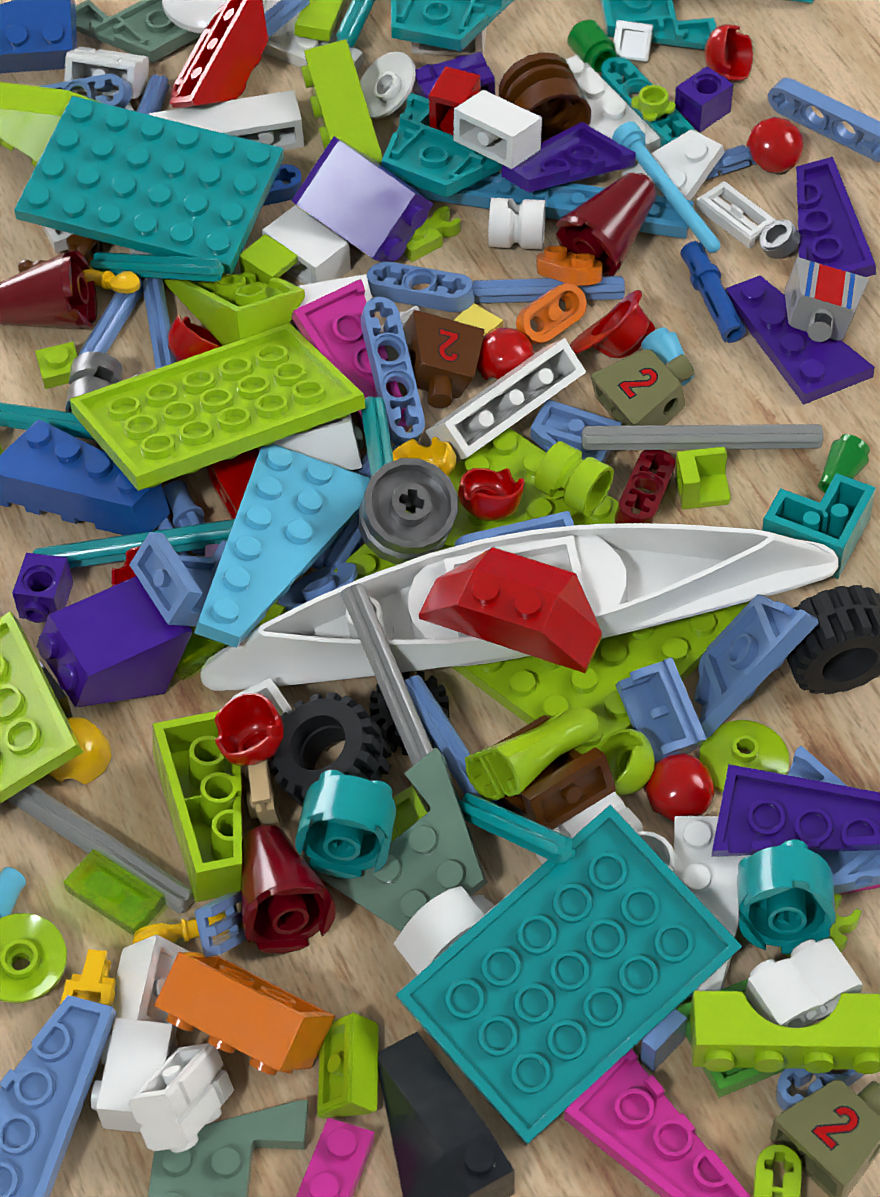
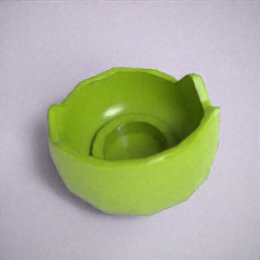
[598,729,655,796]

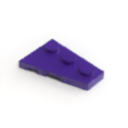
[502,122,636,192]

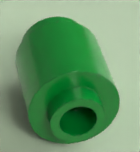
[567,20,616,72]

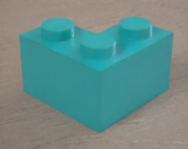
[762,473,876,579]

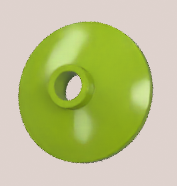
[699,720,789,793]
[0,913,67,1004]

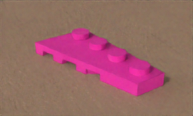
[291,279,410,432]
[564,1049,750,1197]

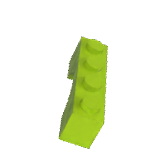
[690,991,880,1074]

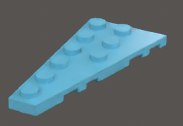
[194,444,371,648]

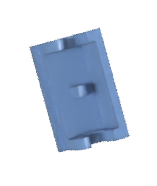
[615,657,707,763]

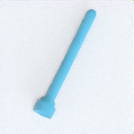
[612,121,721,253]

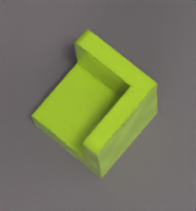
[239,234,298,284]
[675,447,731,510]

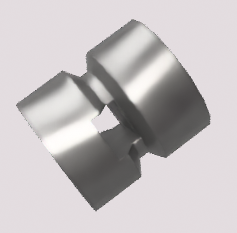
[65,352,123,412]

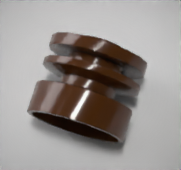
[499,52,592,143]

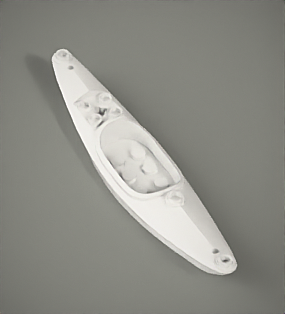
[200,523,838,691]

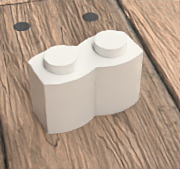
[745,938,863,1028]

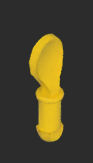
[83,267,141,294]
[133,913,229,944]

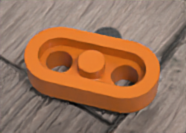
[536,245,603,286]
[516,283,587,345]

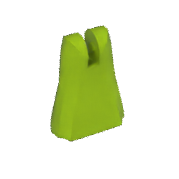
[465,708,599,802]

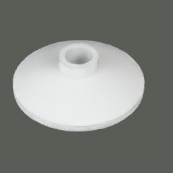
[360,52,416,119]

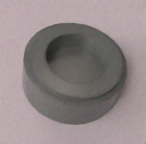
[759,219,800,259]

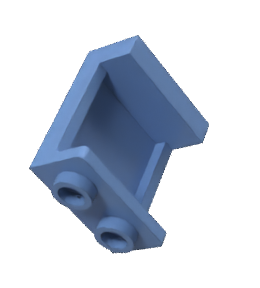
[129,532,227,626]

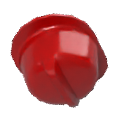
[570,290,655,358]

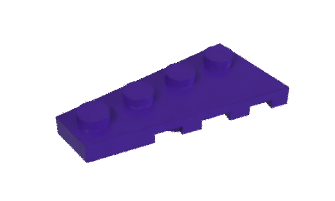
[711,764,880,857]

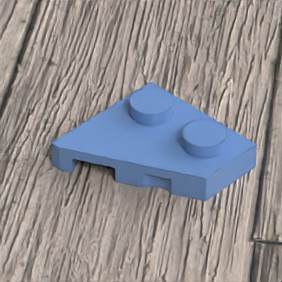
[531,399,622,463]

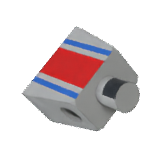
[784,257,869,342]

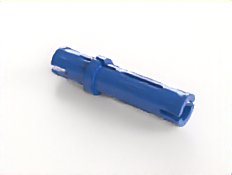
[680,241,746,343]

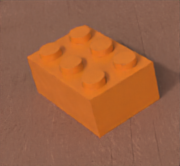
[154,952,335,1076]

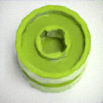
[535,441,614,516]

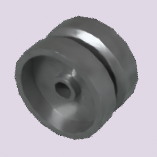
[359,458,458,565]

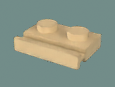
[243,758,282,829]

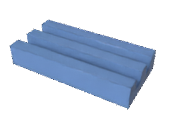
[195,891,247,957]

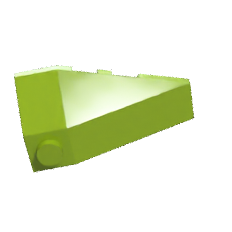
[0,82,101,167]
[163,272,305,346]

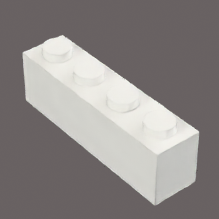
[149,90,304,150]
[425,338,586,462]

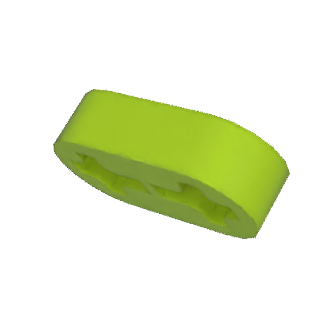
[753,1145,802,1197]

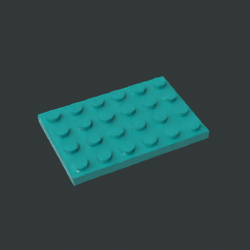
[14,96,284,275]
[396,805,742,1146]

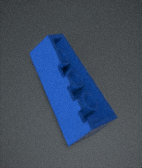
[0,0,78,74]
[0,419,170,535]

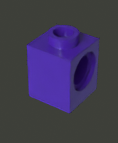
[675,66,733,133]
[12,552,74,623]

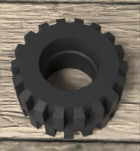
[786,585,880,694]
[267,692,392,808]

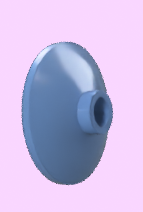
[278,563,358,611]

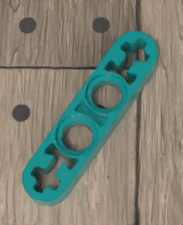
[601,57,695,148]

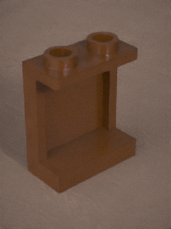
[494,715,616,830]

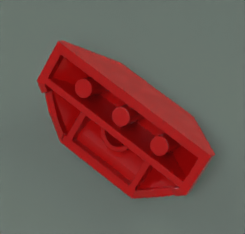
[169,0,269,108]
[418,547,602,674]

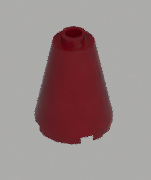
[555,172,657,277]
[0,250,98,329]
[241,825,336,954]

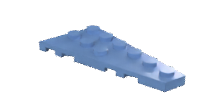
[0,995,117,1197]

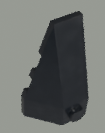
[378,1032,515,1197]

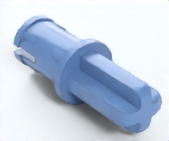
[163,480,205,556]

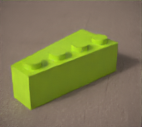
[300,39,383,165]
[153,710,242,903]

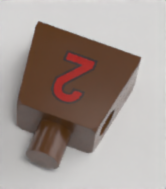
[403,310,484,409]

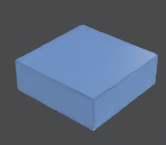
[640,1009,687,1072]

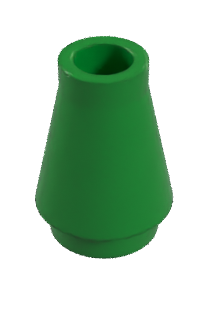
[818,434,870,493]

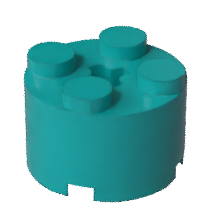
[295,770,396,879]
[737,840,836,954]

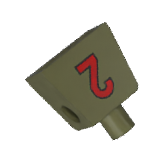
[590,349,695,426]
[770,1079,880,1197]

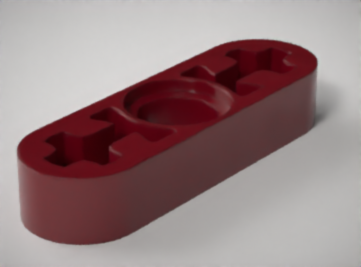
[614,450,676,524]

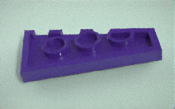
[796,157,876,277]
[726,275,875,405]

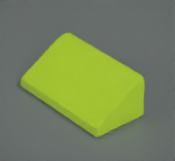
[317,1012,379,1119]

